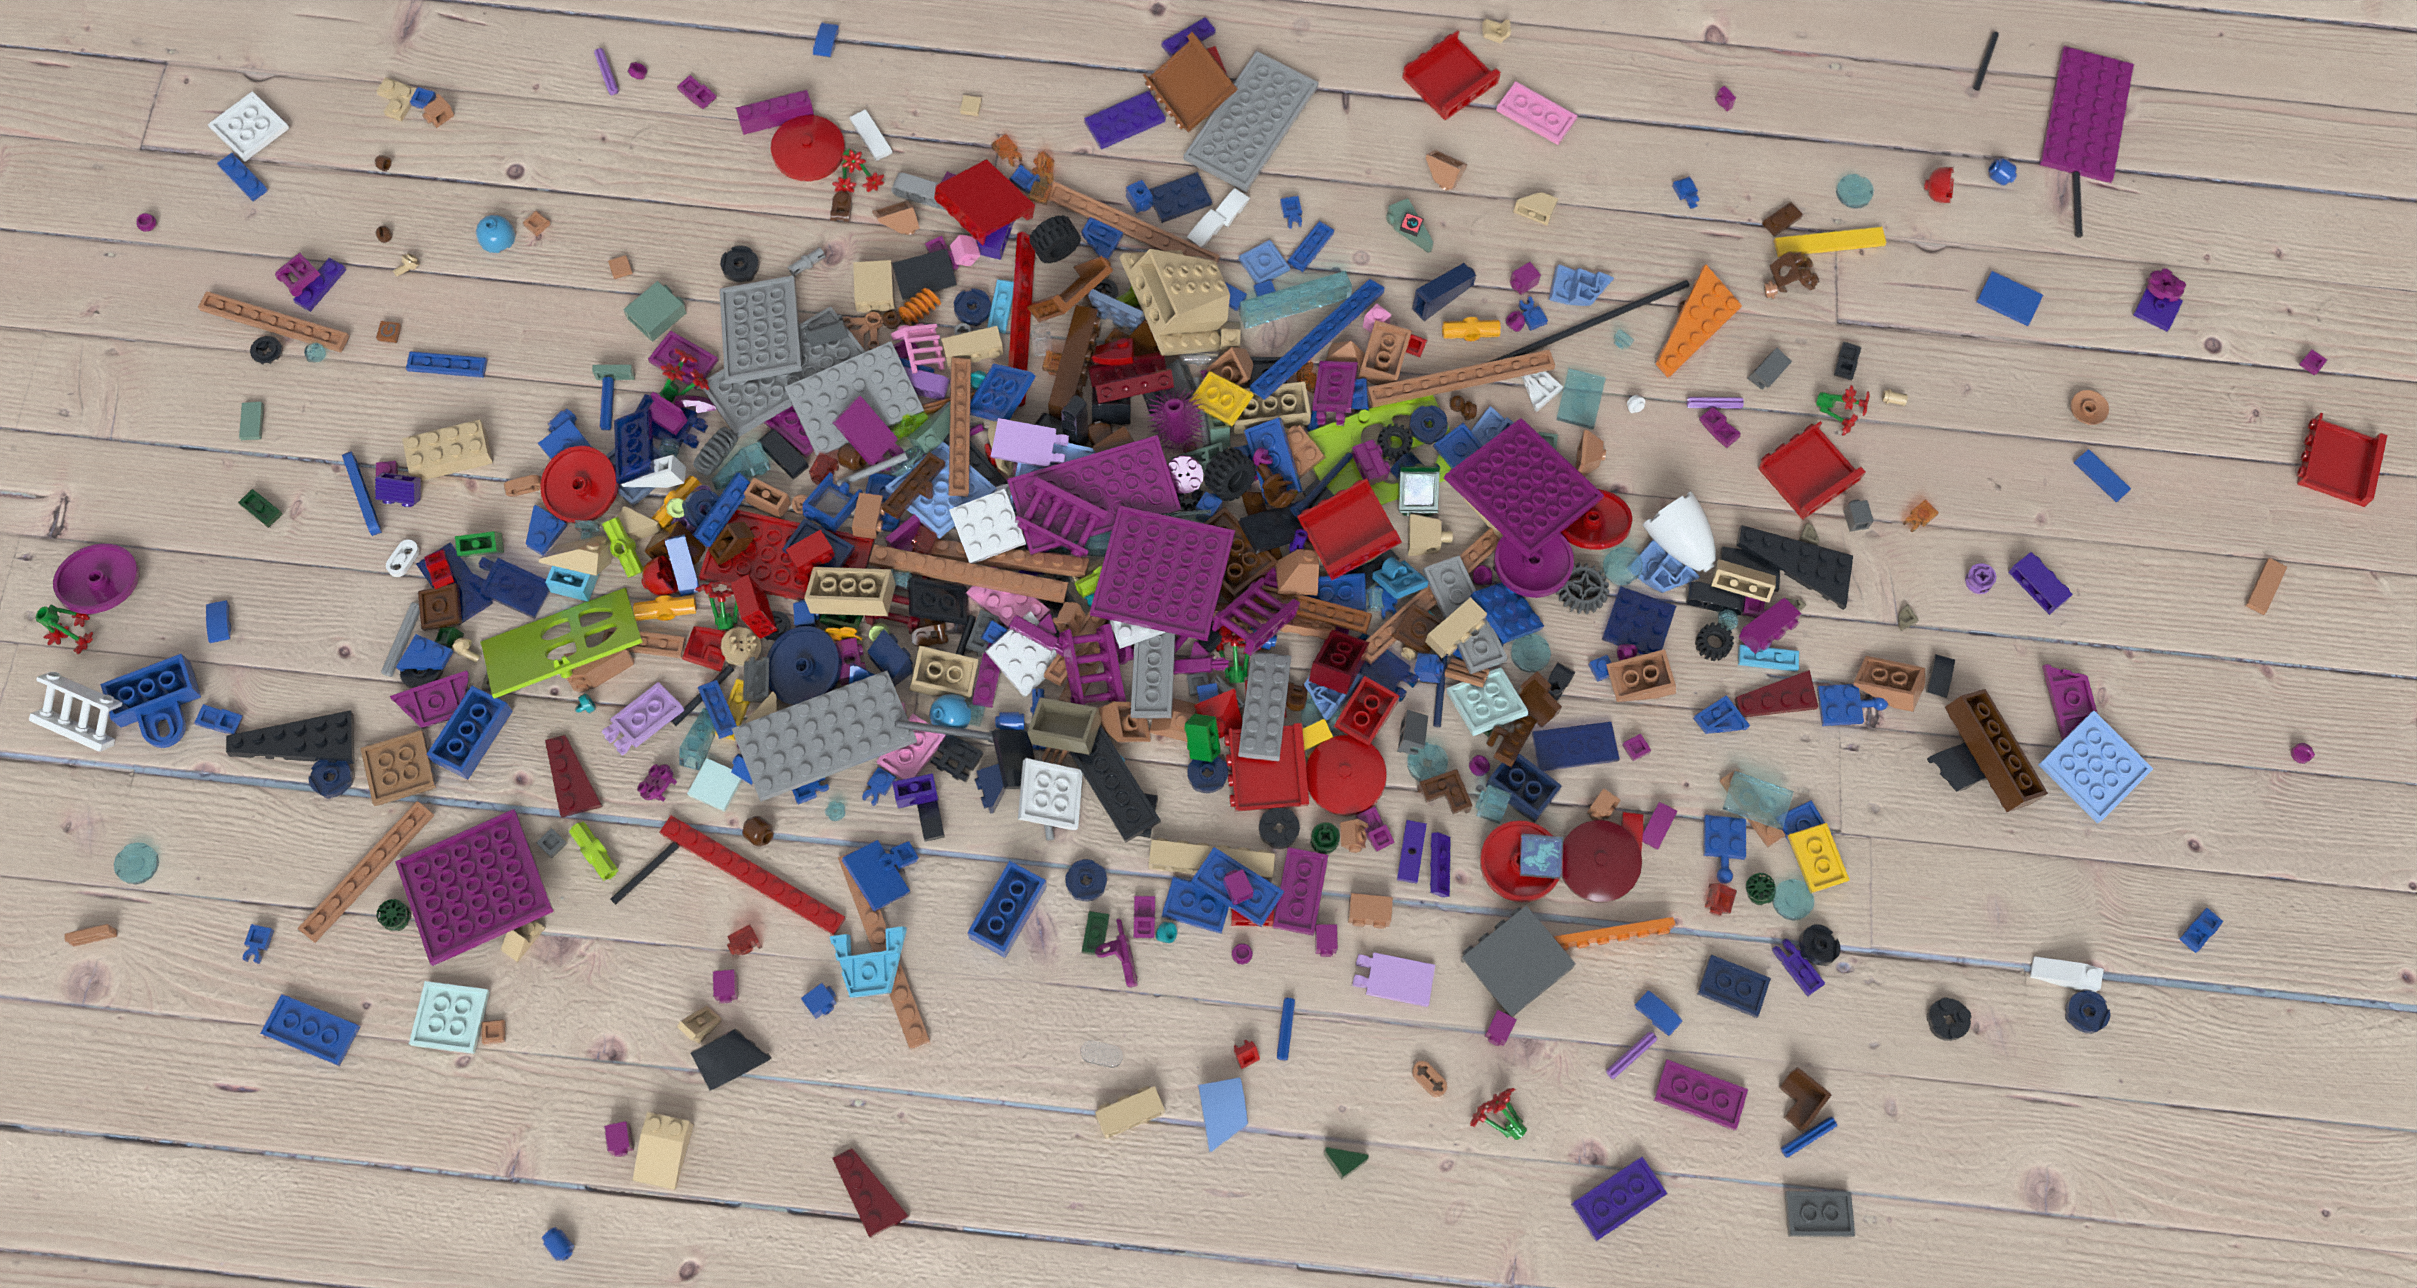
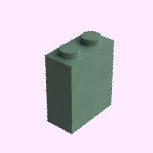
[623,281,686,342]

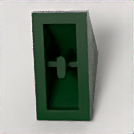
[820,614,864,629]
[1324,1147,1369,1180]

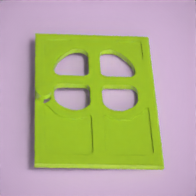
[1308,395,1452,505]
[480,587,643,698]

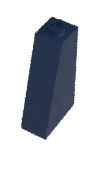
[1412,263,1476,322]

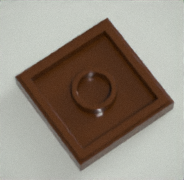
[418,583,462,631]
[1392,603,1443,654]

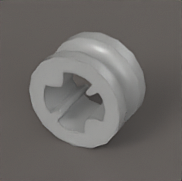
[954,323,971,335]

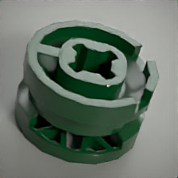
[1310,822,1340,854]
[1746,873,1776,906]
[376,899,411,931]

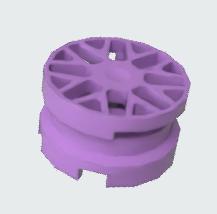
[1965,563,1997,594]

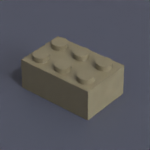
[1027,697,1101,755]

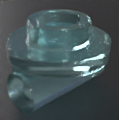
[1613,329,1635,350]

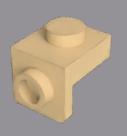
[1482,19,1511,44]

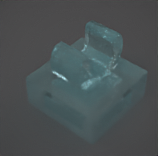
[575,520,600,539]
[965,701,985,727]

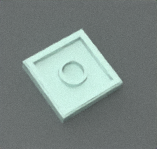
[687,758,742,812]

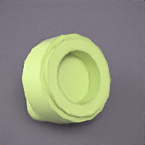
[666,498,684,518]
[869,623,889,642]

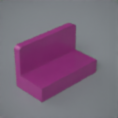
[644,392,688,435]
[885,514,931,552]

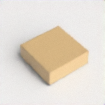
[960,95,982,116]

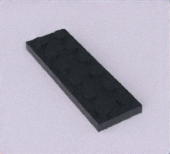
[1068,724,1161,843]

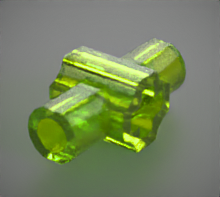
[891,411,929,441]

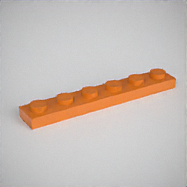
[1554,917,1675,951]

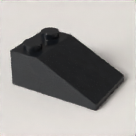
[1092,387,1131,425]

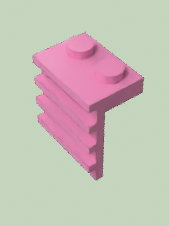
[891,323,945,374]

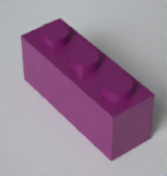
[1739,597,1801,654]

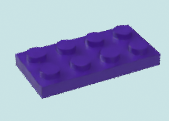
[1084,90,1166,150]
[1571,1157,1668,1241]

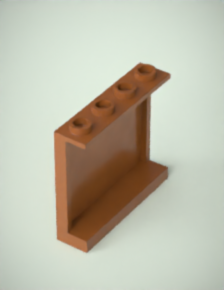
[1143,32,1238,133]
[1027,255,1113,322]

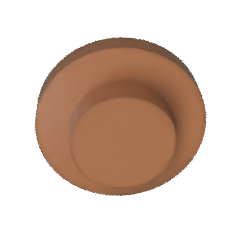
[1764,280,1778,299]

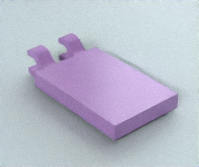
[991,418,1069,468]
[602,682,684,755]
[1352,952,1435,1007]

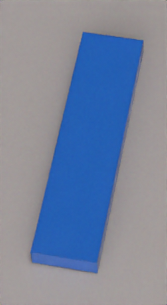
[406,351,487,378]
[693,473,751,547]

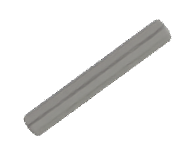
[381,602,420,677]

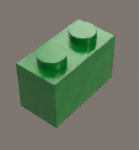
[455,531,504,557]
[1184,714,1221,762]

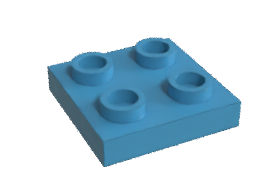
[1372,557,1428,599]

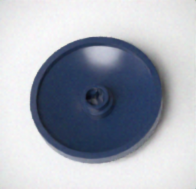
[767,626,842,706]

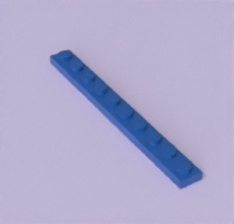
[1250,279,1385,400]

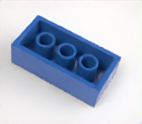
[426,686,513,780]
[967,861,1047,958]

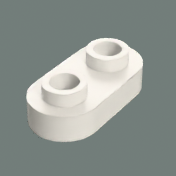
[386,540,419,577]

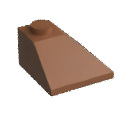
[1426,150,1468,191]
[872,200,920,235]
[1206,347,1254,387]
[1575,430,1606,477]
[1275,549,1319,595]
[1149,698,1197,742]
[1098,702,1151,742]

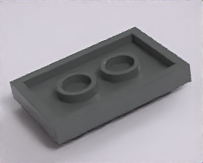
[1784,1191,1855,1237]

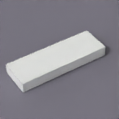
[849,110,892,161]

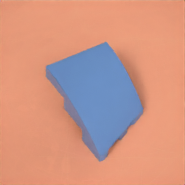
[1549,264,1614,306]
[1470,406,1514,446]
[1627,540,1700,593]
[1304,674,1363,720]
[1198,1077,1248,1152]

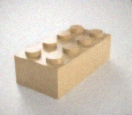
[1232,382,1311,435]
[402,419,493,481]
[804,567,896,616]

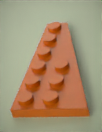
[1655,264,1742,378]

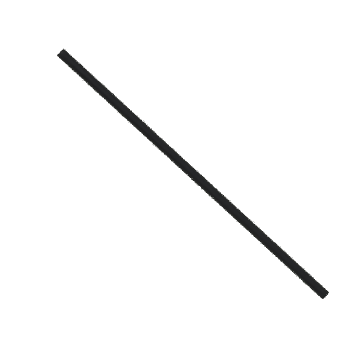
[1486,280,1689,363]

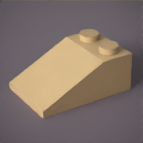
[539,536,612,576]
[908,646,978,698]
[633,1112,694,1190]

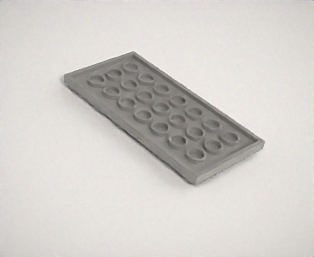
[1183,51,1319,192]
[703,306,865,438]
[732,671,917,802]

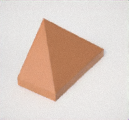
[1325,341,1365,373]

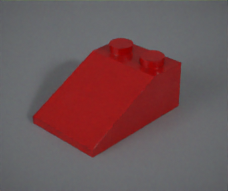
[1334,676,1399,747]

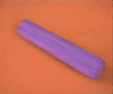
[594,48,619,95]
[1687,397,1744,409]
[1606,1031,1657,1079]

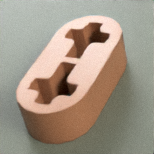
[504,475,541,497]
[1412,1061,1447,1097]

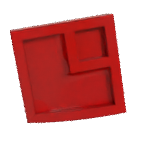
[1092,338,1134,365]
[682,626,726,672]
[1194,688,1243,739]

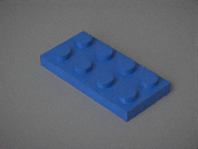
[1244,417,1303,504]
[1191,847,1284,927]
[260,994,360,1067]

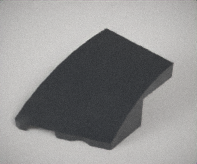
[1927,743,1987,792]
[691,1028,772,1091]

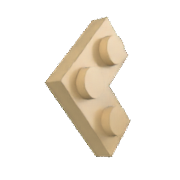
[376,77,417,122]

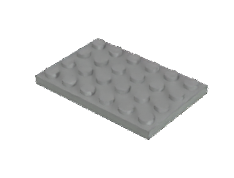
[719,275,803,384]
[784,341,924,458]

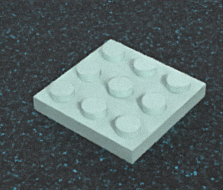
[1447,667,1528,736]
[409,981,490,1054]

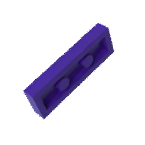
[1162,17,1216,57]
[293,258,346,312]
[1430,832,1451,898]

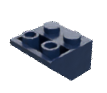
[867,629,913,687]

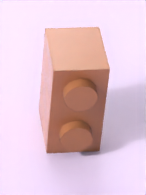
[744,478,791,519]
[852,493,886,539]
[1348,893,1393,929]

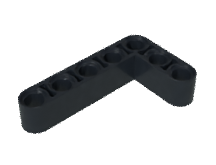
[1034,395,1089,446]

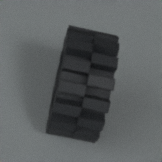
[1377,423,1413,461]
[1695,622,1734,661]

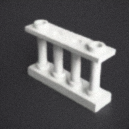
[29,671,122,752]

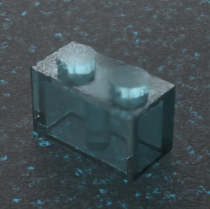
[1475,785,1512,824]

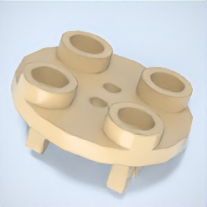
[721,627,761,666]

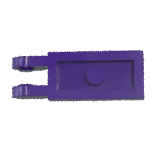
[1772,938,1825,997]

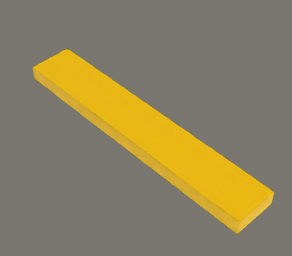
[1774,227,1887,257]

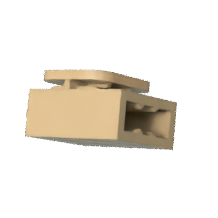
[853,260,895,313]

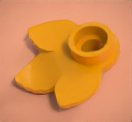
[825,627,862,641]

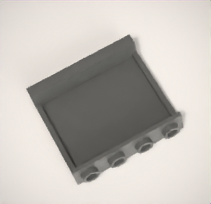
[1461,905,1576,1017]

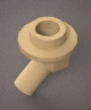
[393,253,420,276]
[452,638,480,663]

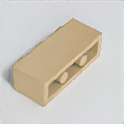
[941,326,1003,367]
[1711,559,1776,603]
[1425,597,1487,658]
[1095,1086,1165,1139]

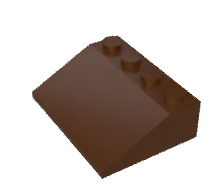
[1203,507,1278,604]

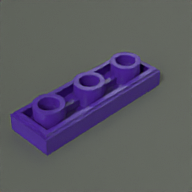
[1397,820,1427,884]

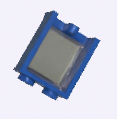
[803,472,863,533]

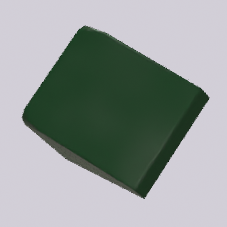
[435,627,464,650]

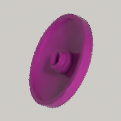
[1494,533,1574,598]
[53,544,139,614]

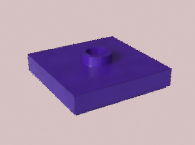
[2133,287,2183,332]

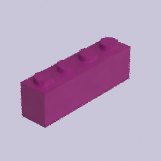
[736,89,814,135]

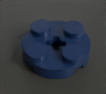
[954,288,991,327]
[1409,405,1448,445]
[682,489,719,528]
[1187,756,1228,793]
[308,760,353,799]
[1065,859,1107,902]
[2065,990,2111,1034]

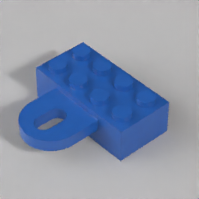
[100,654,201,748]

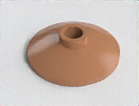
[2071,390,2109,425]

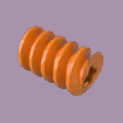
[898,288,941,327]

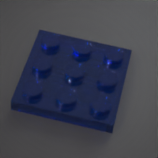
[1602,586,1676,655]

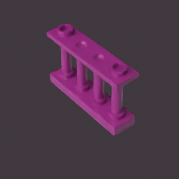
[1015,477,1108,558]
[1212,578,1300,656]
[1059,624,1126,705]

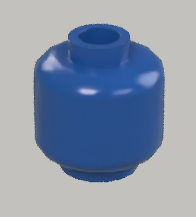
[1988,158,2017,186]

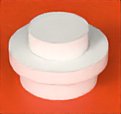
[1627,395,1645,413]

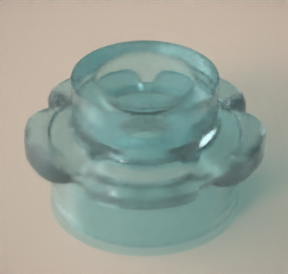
[825,801,846,821]

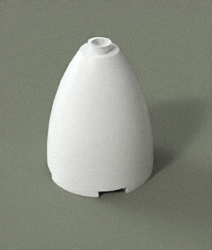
[1643,491,1716,572]

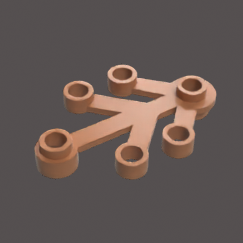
[843,312,883,350]

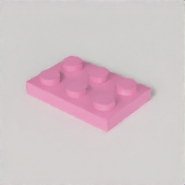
[876,714,946,780]

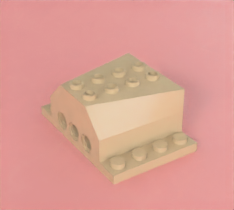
[1119,249,1230,356]

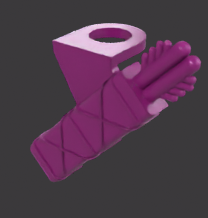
[1009,614,1064,657]
[1174,641,1229,675]
[1095,918,1138,988]

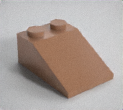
[1358,320,1412,385]
[564,649,634,692]
[1606,649,1676,702]
[1854,656,1925,712]

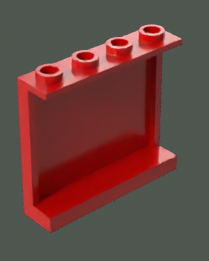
[1402,30,1501,121]
[934,159,1035,245]
[2297,412,2388,507]
[1758,421,1866,520]
[1297,478,1402,580]
[1224,723,1309,812]

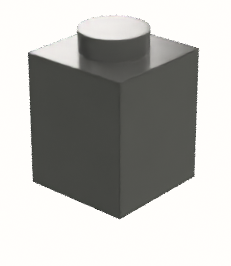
[1843,499,1874,532]

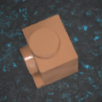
[422,94,454,128]
[1053,602,1086,634]
[1587,789,1621,820]
[1340,819,1368,853]

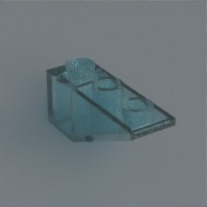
[712,442,771,490]
[679,708,715,770]

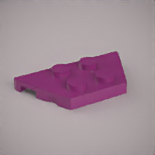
[2042,664,2098,740]
[390,670,470,729]

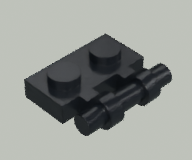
[931,735,984,783]

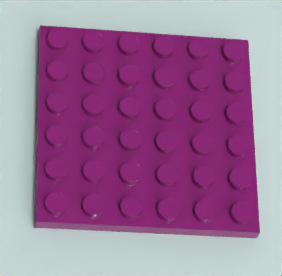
[1444,418,1604,558]
[1090,505,1235,641]
[395,809,554,966]

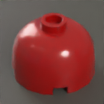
[1925,167,1954,203]
[641,556,679,596]

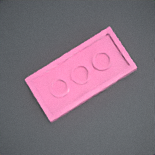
[1496,81,1577,145]
[966,566,1051,629]

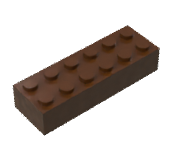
[1048,305,1101,421]
[1945,689,2048,813]

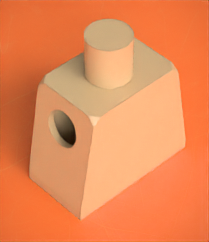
[1408,514,1453,556]

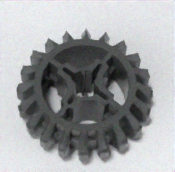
[693,427,738,476]
[1556,563,1610,615]

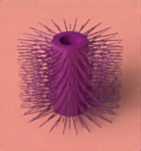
[1145,388,1206,455]

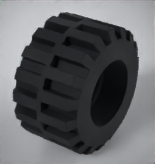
[1029,215,1081,264]
[1204,447,1257,501]

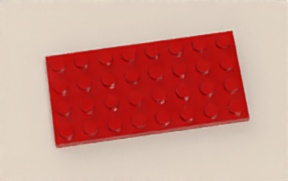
[699,510,875,601]

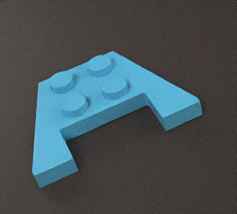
[830,926,906,998]

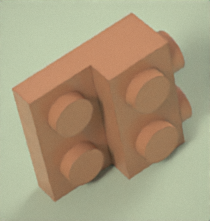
[1287,425,1326,479]

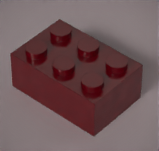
[1309,629,1370,695]

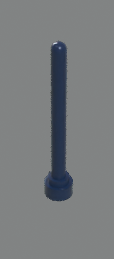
[1291,452,1353,517]

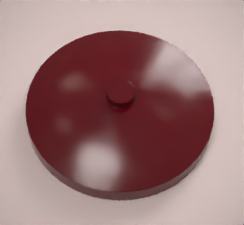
[1561,820,1642,903]

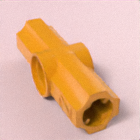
[1442,317,1501,342]
[651,475,702,529]
[633,595,697,621]

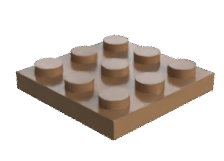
[360,730,437,806]

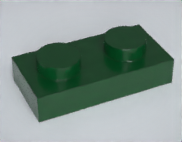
[238,489,283,528]
[1082,911,1110,956]

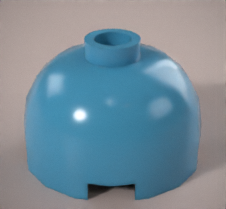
[476,215,516,253]
[929,694,971,729]

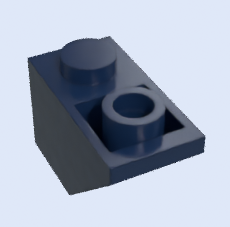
[974,764,1006,814]

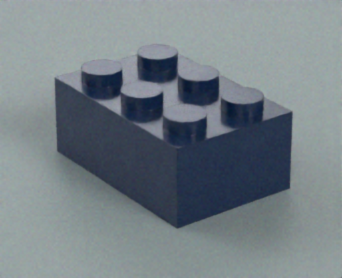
[1486,754,1562,823]

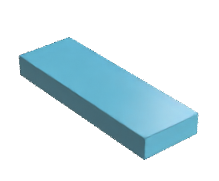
[987,279,1014,334]
[1738,644,1799,672]

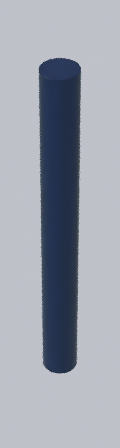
[1433,654,1448,727]

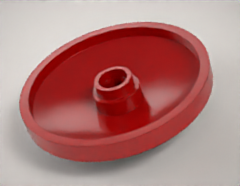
[771,115,845,182]
[540,446,619,524]
[1560,489,1633,550]
[1306,735,1387,816]
[1480,821,1563,902]

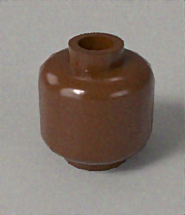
[837,443,867,471]
[742,816,774,847]

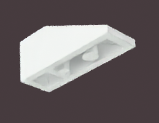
[621,455,686,488]
[2030,956,2104,992]

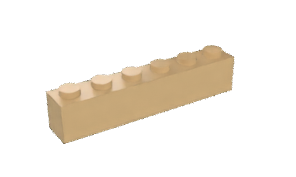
[1149,838,1275,883]

